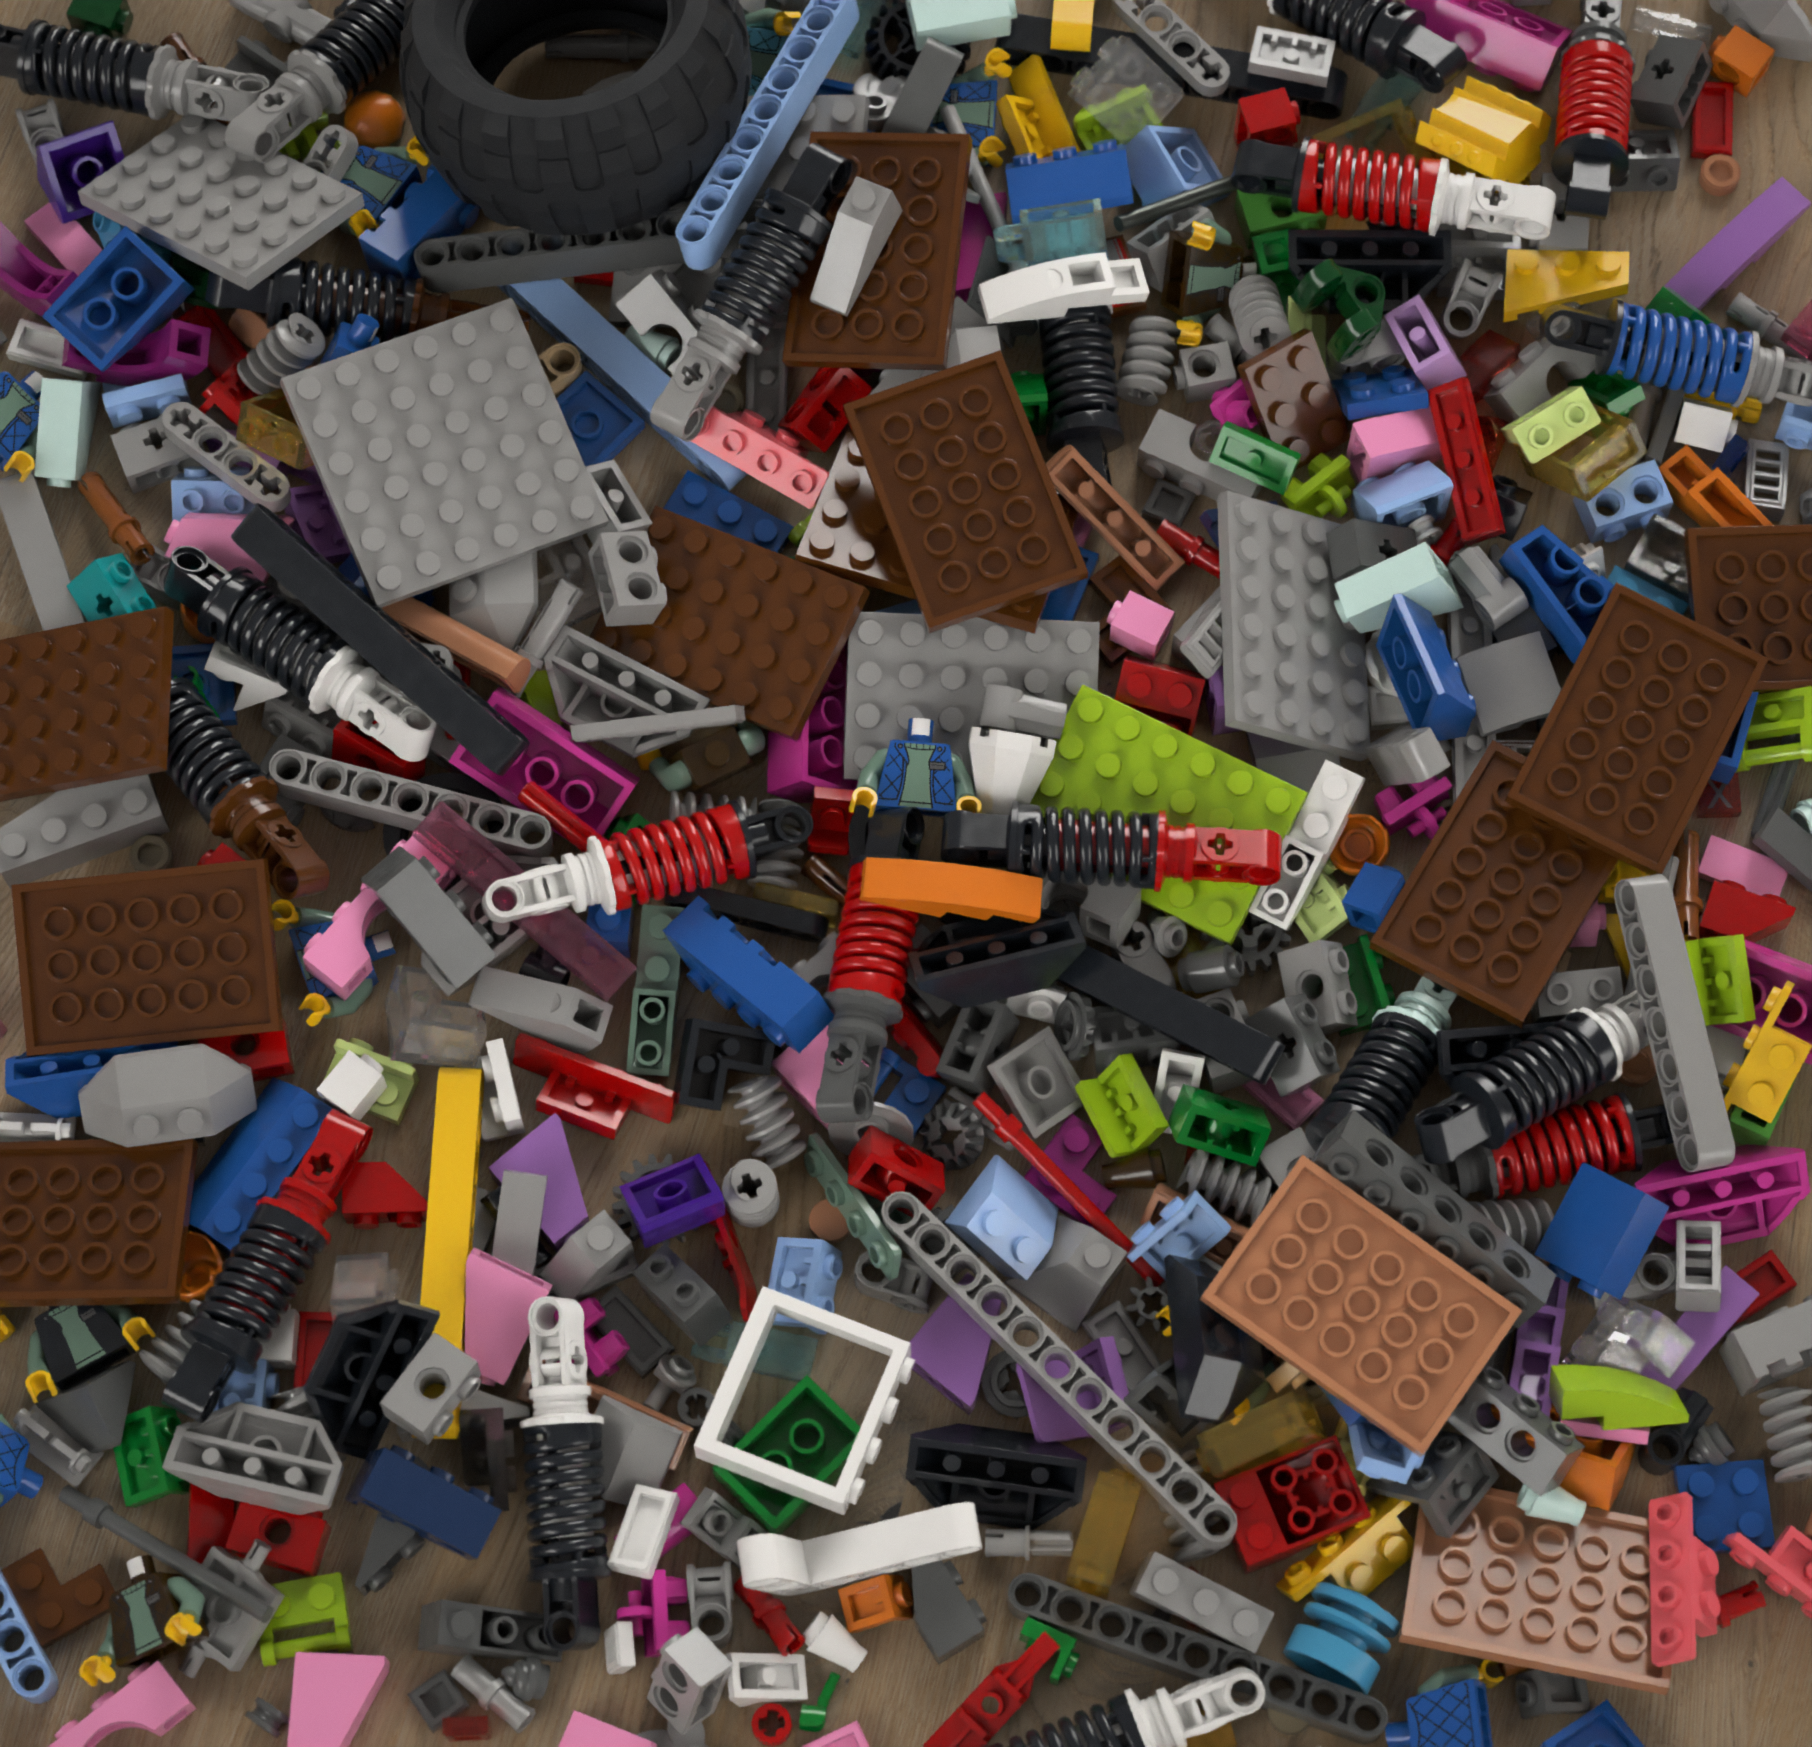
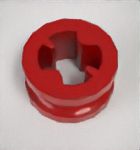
[751,1703,792,1747]

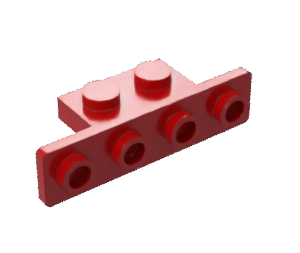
[513,1033,677,1140]

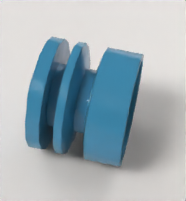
[1283,1582,1401,1695]

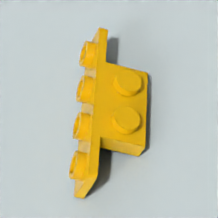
[996,54,1080,159]
[1722,980,1812,1124]
[1276,1495,1413,1602]

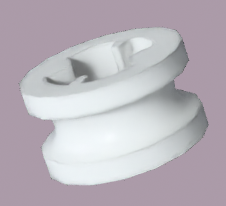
[1406,514,1443,545]

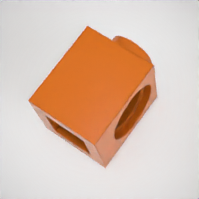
[1708,25,1775,98]

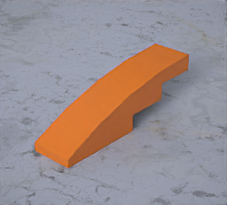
[860,857,1043,924]

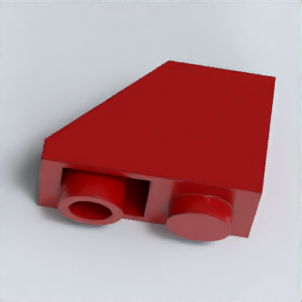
[1699,880,1796,943]
[342,1162,428,1230]

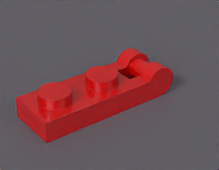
[891,998,944,1079]

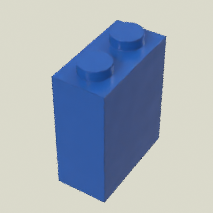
[1534,1162,1669,1300]

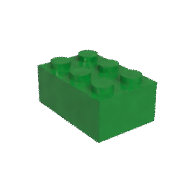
[712,1375,861,1535]

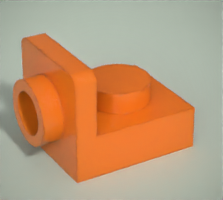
[838,1574,913,1633]

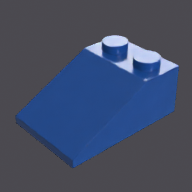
[42,225,195,372]

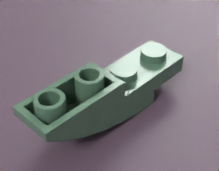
[626,904,685,1077]

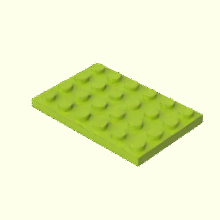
[1030,684,1308,946]

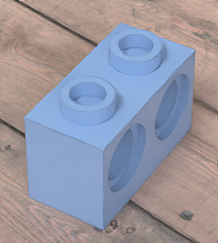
[1573,459,1673,543]

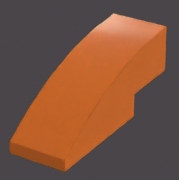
[1658,444,1773,527]

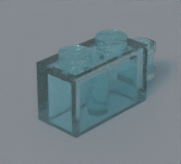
[993,198,1109,267]

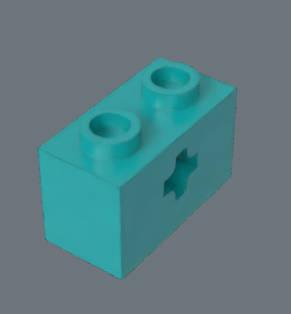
[66,553,156,622]

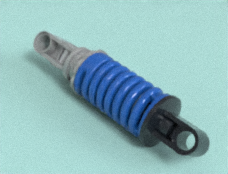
[1539,298,1812,408]

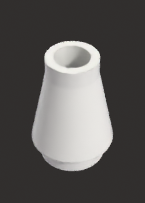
[803,1610,868,1673]

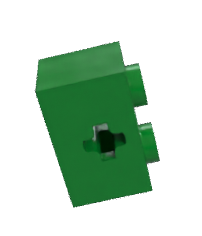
[1168,1084,1272,1167]

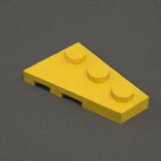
[1504,249,1630,323]

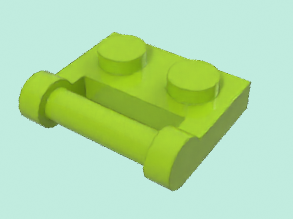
[1736,686,1812,773]
[260,1572,353,1667]

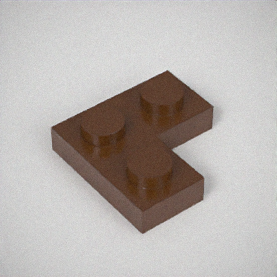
[1089,555,1175,668]
[1,1548,116,1649]

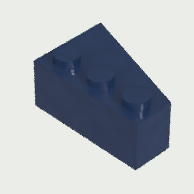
[345,1445,502,1560]

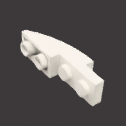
[977,252,1150,324]
[1248,760,1366,930]

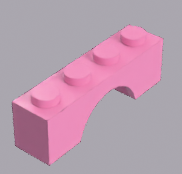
[303,832,456,1001]
[48,1660,197,1747]

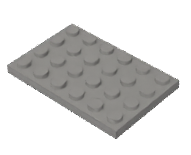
[78,114,365,291]
[1217,490,1370,762]
[843,611,1100,781]

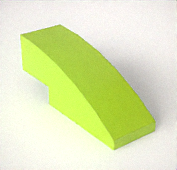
[1549,1364,1689,1431]

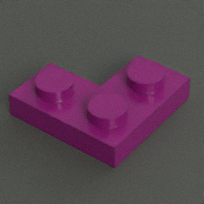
[1024,1114,1117,1228]

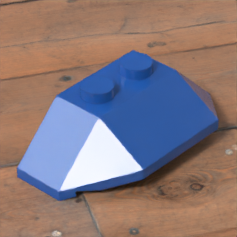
[5,1041,179,1119]

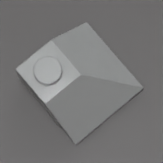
[1005,1215,1128,1333]

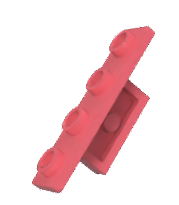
[691,406,830,509]
[1649,1492,1720,1667]
[1722,1525,1812,1619]

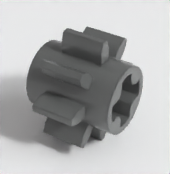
[1126,1277,1169,1332]

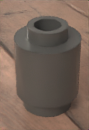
[1177,944,1245,994]

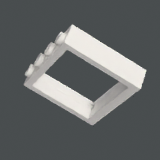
[694,1286,916,1515]

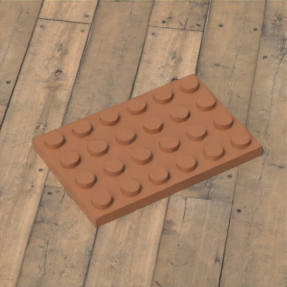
[1200,1155,1522,1457]
[1399,1488,1672,1695]

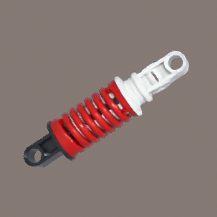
[1231,135,1557,240]
[482,800,813,923]

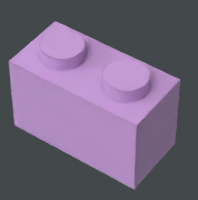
[1384,294,1467,390]

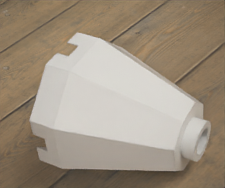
[968,726,1056,815]

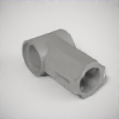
[1449,545,1529,631]
[978,684,1067,740]

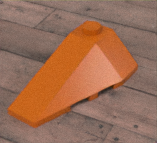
[1491,1403,1637,1511]

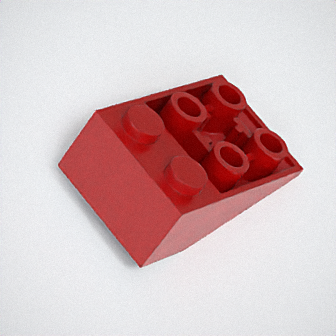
[1114,655,1207,737]
[1212,1435,1371,1575]

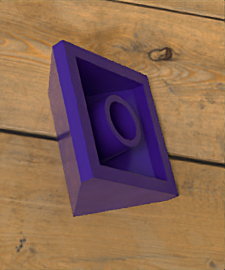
[36,120,125,224]
[619,1153,726,1248]

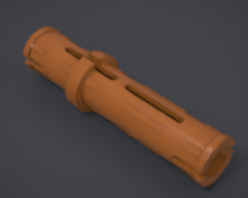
[77,471,155,566]
[1673,829,1703,941]

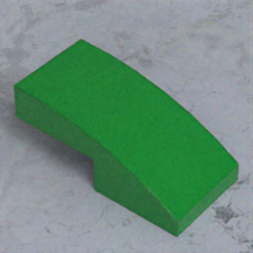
[1251,228,1300,312]

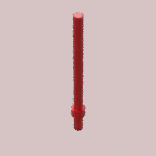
[972,1091,1165,1287]

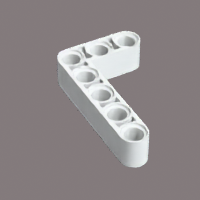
[736,1502,982,1596]

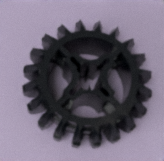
[864,0,971,81]

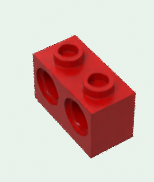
[1233,87,1301,149]
[777,367,873,453]

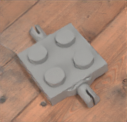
[178,1539,285,1678]

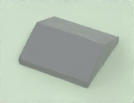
[1245,731,1341,794]
[986,1026,1083,1140]
[590,1395,683,1505]

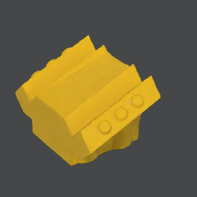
[1415,75,1552,193]

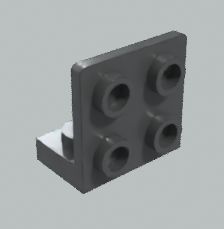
[1365,1430,1500,1538]

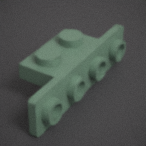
[804,1133,912,1280]

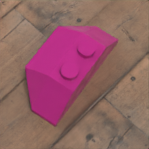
[1634,1144,1811,1247]

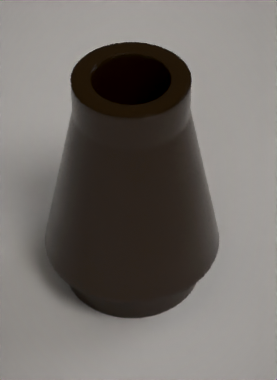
[1102,1146,1167,1190]

